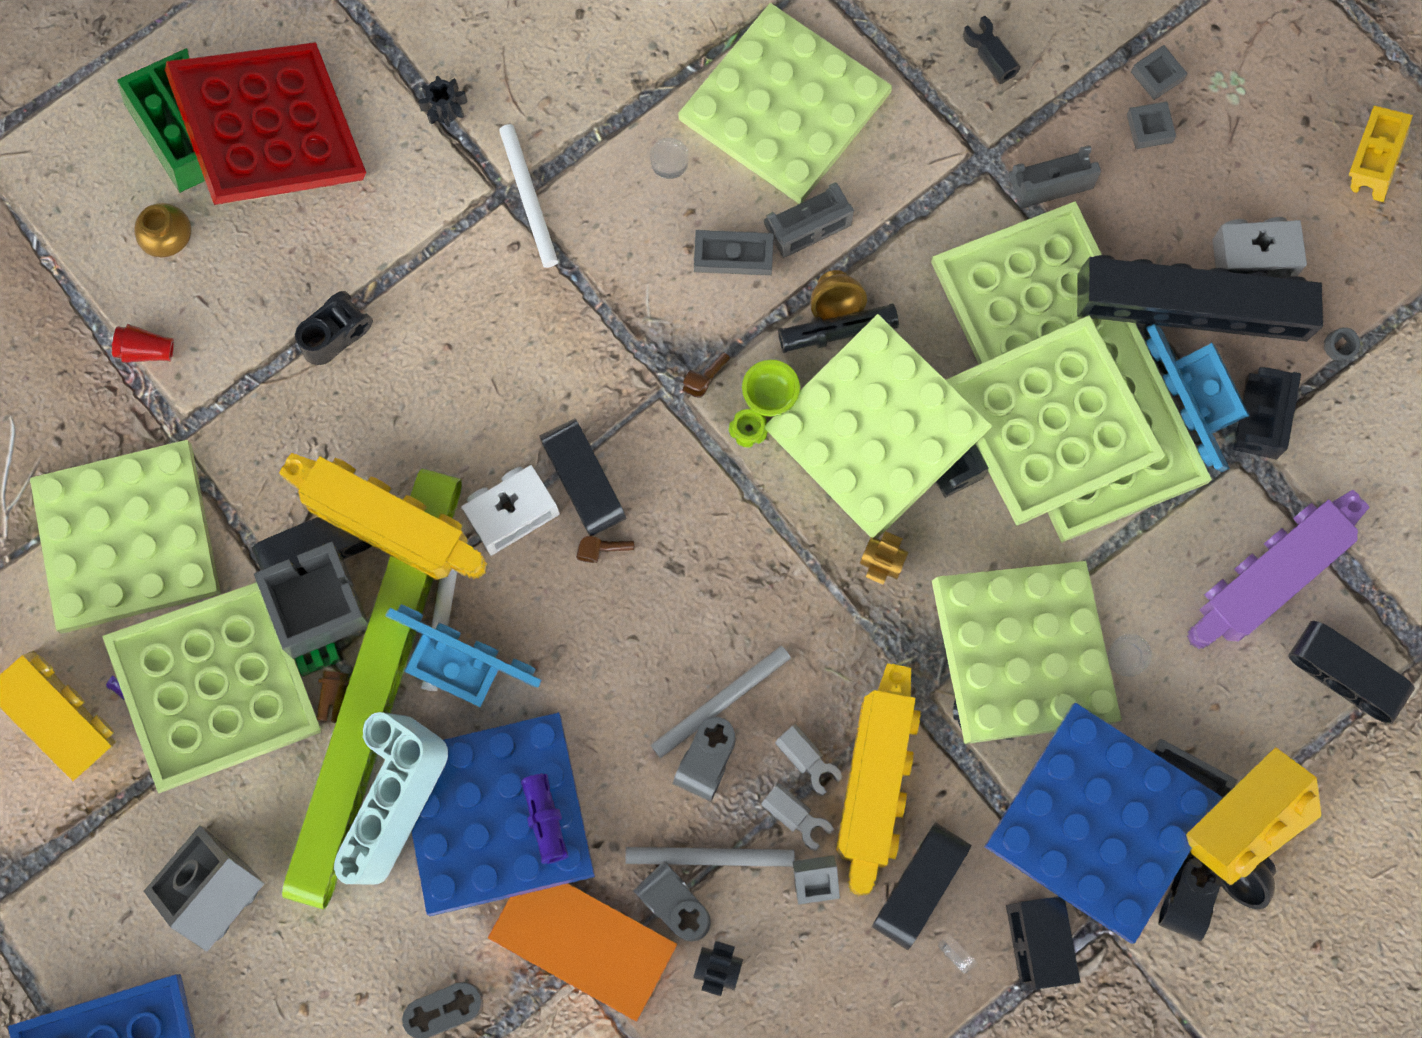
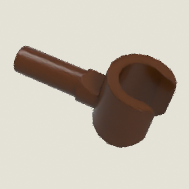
[682,352,730,398]
[576,536,634,563]

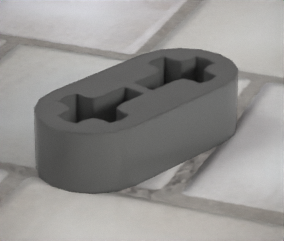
[402,982,484,1038]

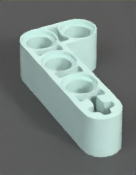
[334,712,448,885]

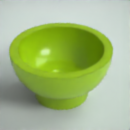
[742,360,800,416]

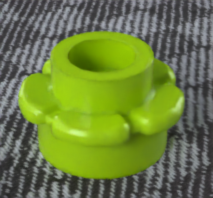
[729,409,768,448]

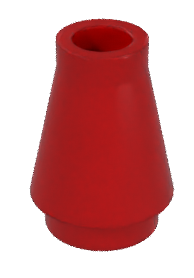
[112,324,174,363]

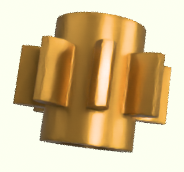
[860,531,909,585]

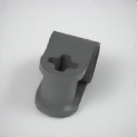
[673,717,736,802]
[633,861,711,942]

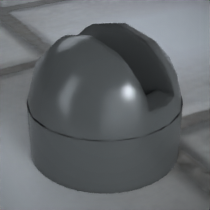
[1323,328,1360,361]

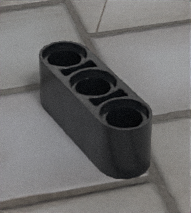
[539,418,627,536]
[252,517,372,576]
[1288,621,1415,724]
[872,822,972,950]

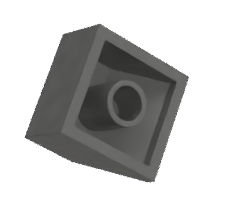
[143,825,265,951]

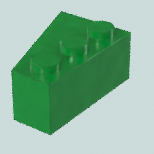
[117,48,205,193]

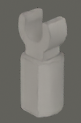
[775,724,843,796]
[761,783,834,851]

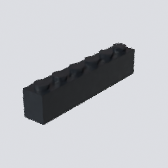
[1077,255,1323,342]

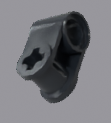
[295,291,373,365]
[1158,856,1223,942]

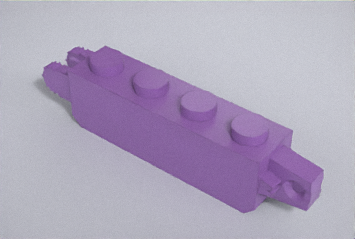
[1187,490,1370,649]

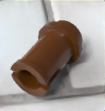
[316,671,349,723]

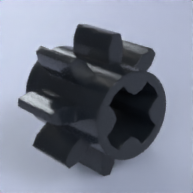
[418,76,468,127]
[693,941,743,996]

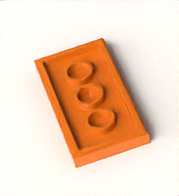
[488,884,678,1022]

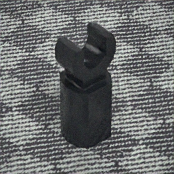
[963,16,1020,84]

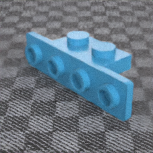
[1146,324,1250,472]
[385,604,542,707]

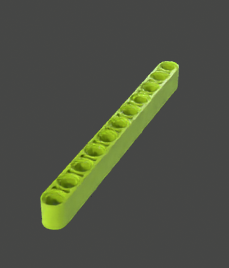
[282,468,462,910]

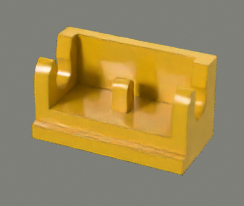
[1349,106,1413,202]

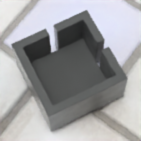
[254,542,368,659]

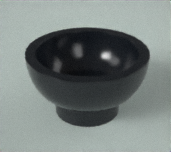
[1221,857,1276,909]

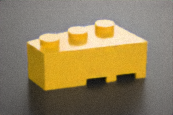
[0,650,116,781]
[1186,747,1322,885]

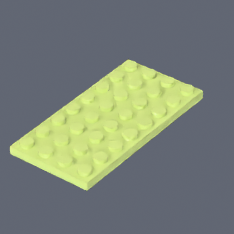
[931,201,1212,543]

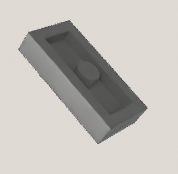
[694,230,774,276]

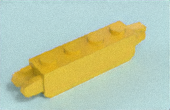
[279,453,487,580]
[836,663,921,897]

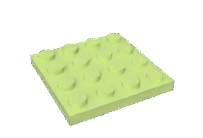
[678,3,892,204]
[765,314,992,538]
[946,315,1165,526]
[30,440,221,634]
[932,561,1122,744]
[102,582,321,793]

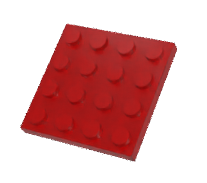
[165,42,366,205]

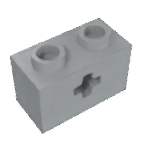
[1212,217,1307,278]

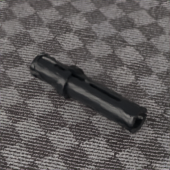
[778,303,899,353]

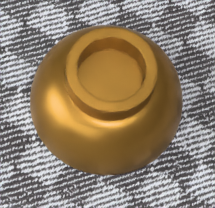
[134,203,191,258]
[810,270,867,320]

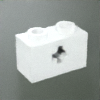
[461,465,560,556]

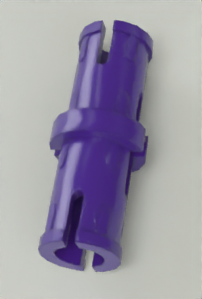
[521,773,569,864]

